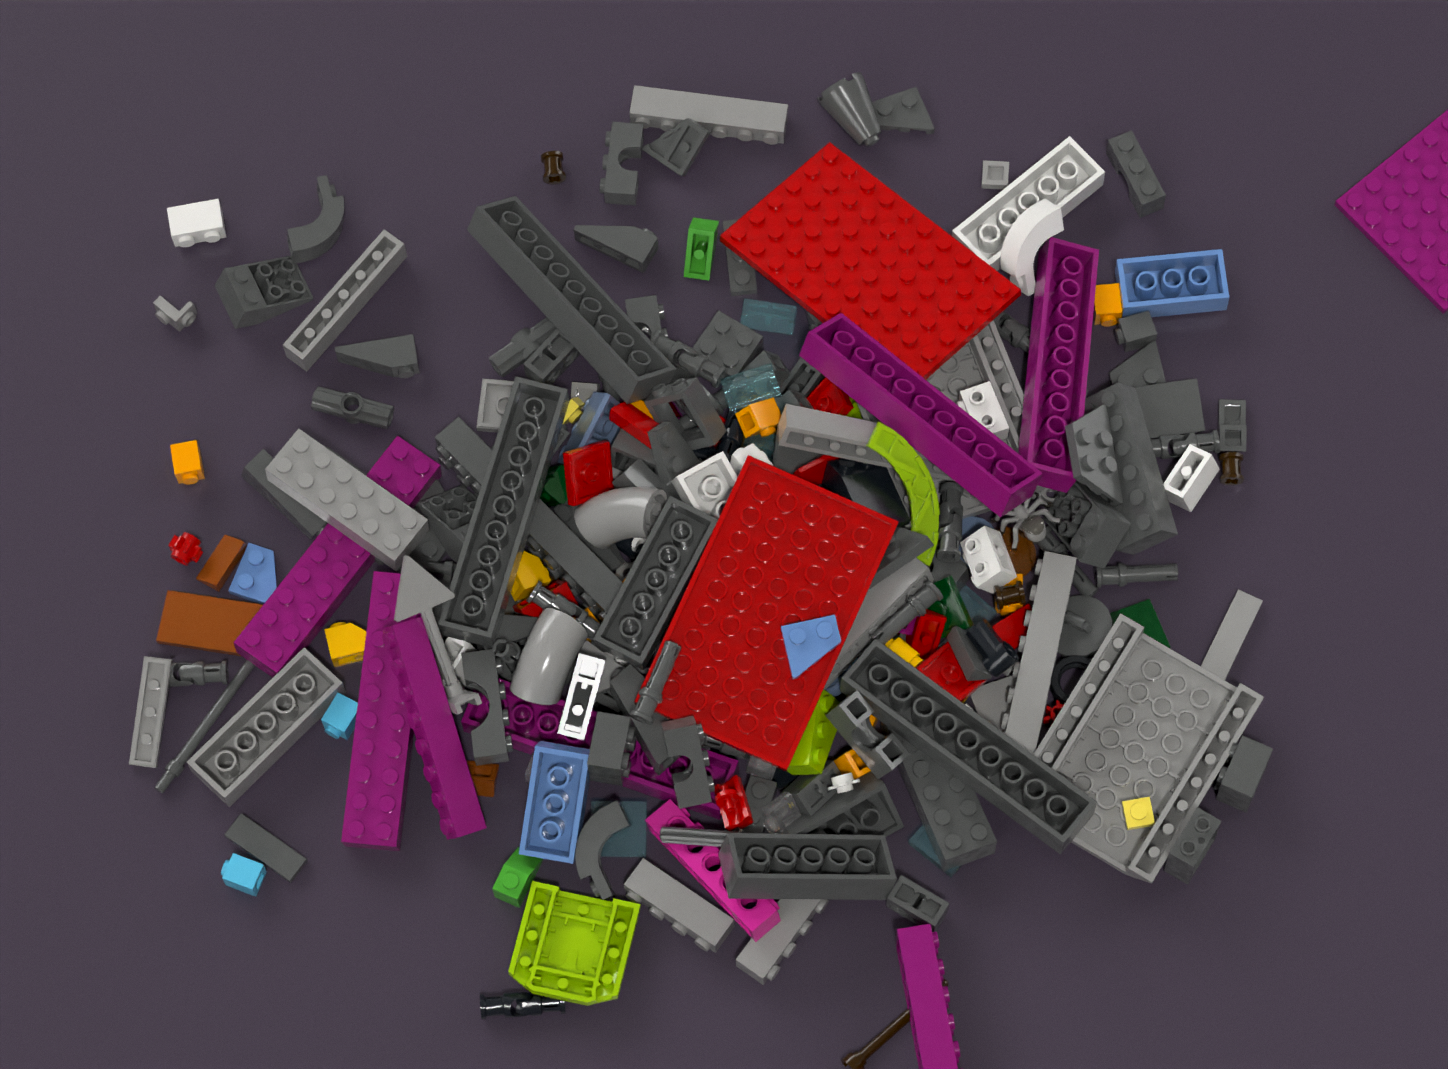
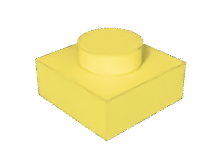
[562,397,585,425]
[1122,797,1155,831]

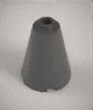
[817,72,882,147]

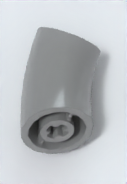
[574,487,668,549]
[510,608,588,705]

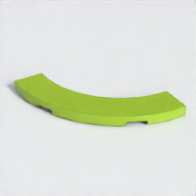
[866,422,940,566]

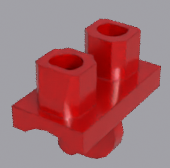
[714,775,754,831]

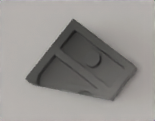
[872,87,935,134]

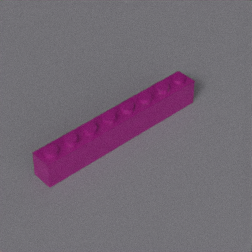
[383,617,487,840]

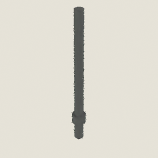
[154,660,255,794]

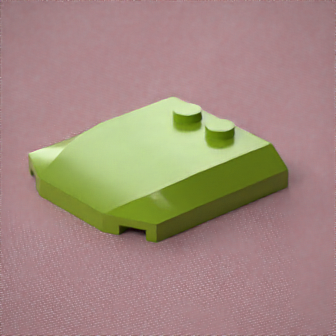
[508,881,641,1006]

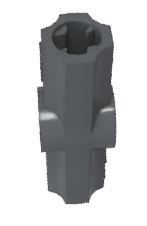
[489,317,557,378]
[311,386,394,430]

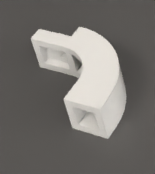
[1000,199,1064,296]

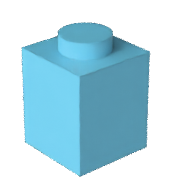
[321,693,358,740]
[221,853,267,897]

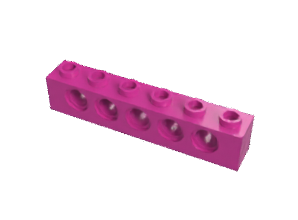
[645,799,781,942]

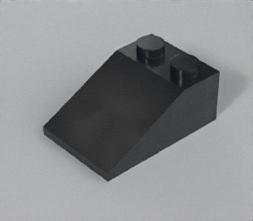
[821,458,910,527]

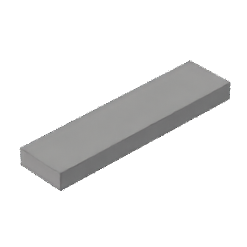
[1201,589,1263,680]
[129,656,173,768]

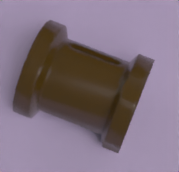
[541,151,566,184]
[1219,452,1244,485]
[993,581,1026,610]

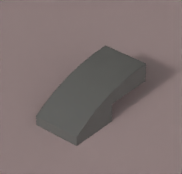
[1218,399,1247,452]

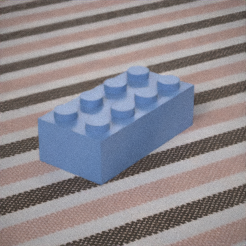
[1115,249,1229,318]
[519,741,590,864]

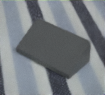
[946,626,992,681]

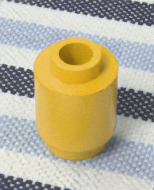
[885,637,923,668]

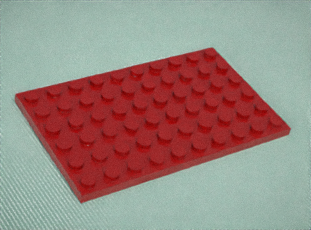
[720,142,1021,380]
[634,455,899,772]

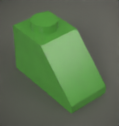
[684,217,719,281]
[492,847,543,908]

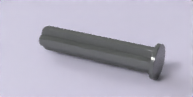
[660,826,744,847]

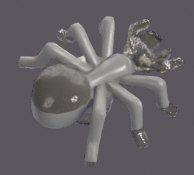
[990,492,1062,551]

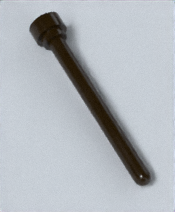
[841,979,948,1069]

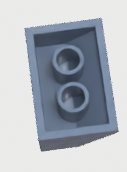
[557,391,620,465]

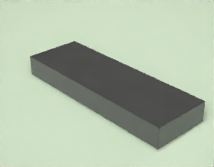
[224,813,308,883]

